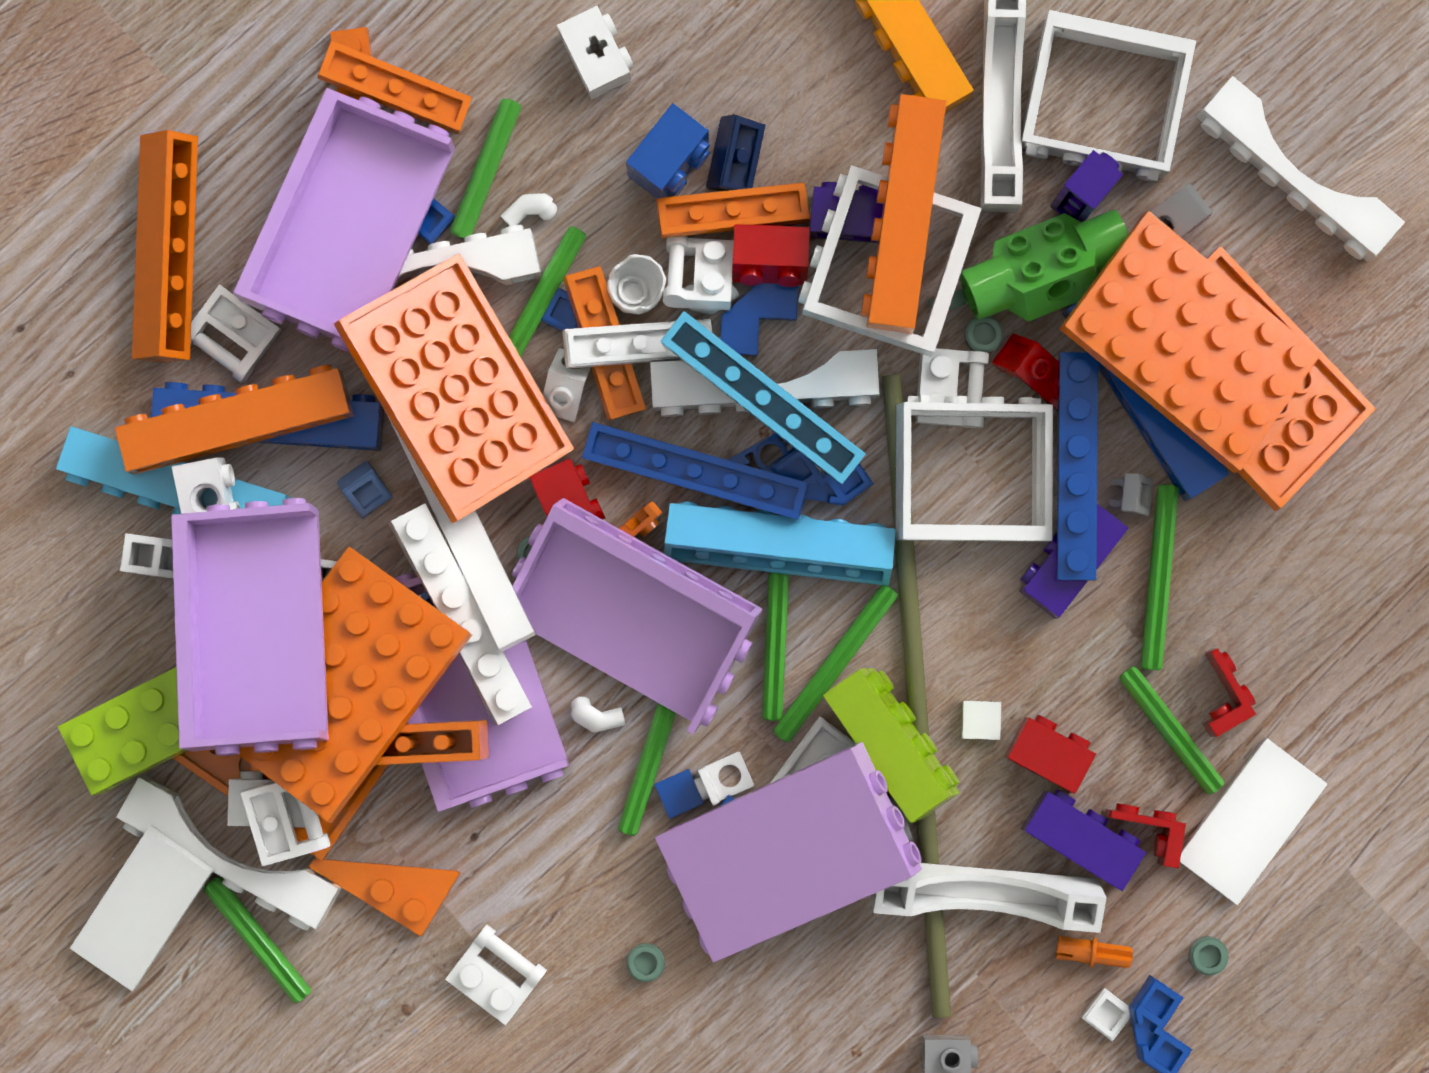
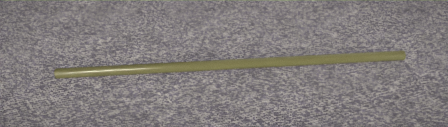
[882,375,951,1018]

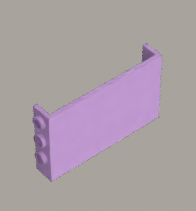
[233,88,455,353]
[171,498,329,756]
[512,498,763,734]
[394,563,570,812]
[655,742,922,963]

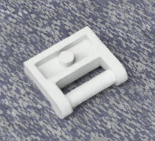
[663,236,734,310]
[191,284,282,384]
[915,348,989,428]
[240,781,331,867]
[445,924,547,1026]

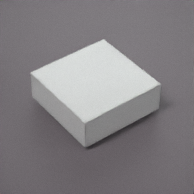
[961,701,1001,740]
[1080,987,1131,1042]

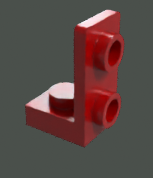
[992,333,1059,411]
[1202,648,1256,737]
[1105,803,1186,869]

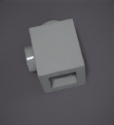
[922,1035,978,1073]

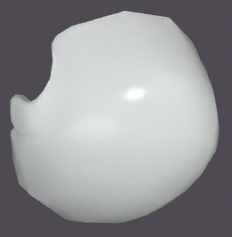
[607,254,666,314]

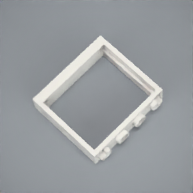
[1021,10,1196,182]
[798,165,982,357]
[896,395,1053,542]

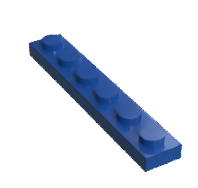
[1056,352,1098,581]
[582,422,810,520]

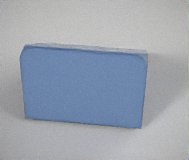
[337,461,393,518]

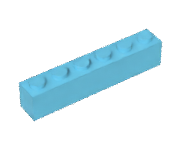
[660,311,866,484]
[56,426,292,514]
[664,502,896,586]

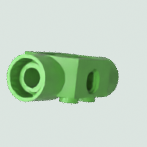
[959,209,1128,322]

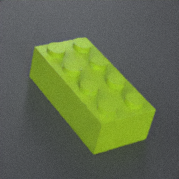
[58,667,188,796]
[823,668,960,823]

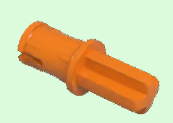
[1056,935,1133,968]

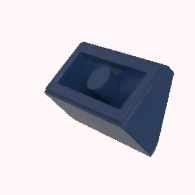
[706,114,766,191]

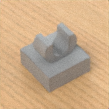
[1109,473,1153,516]

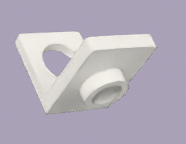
[543,348,591,422]
[694,752,754,806]

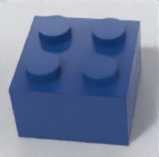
[626,103,710,199]

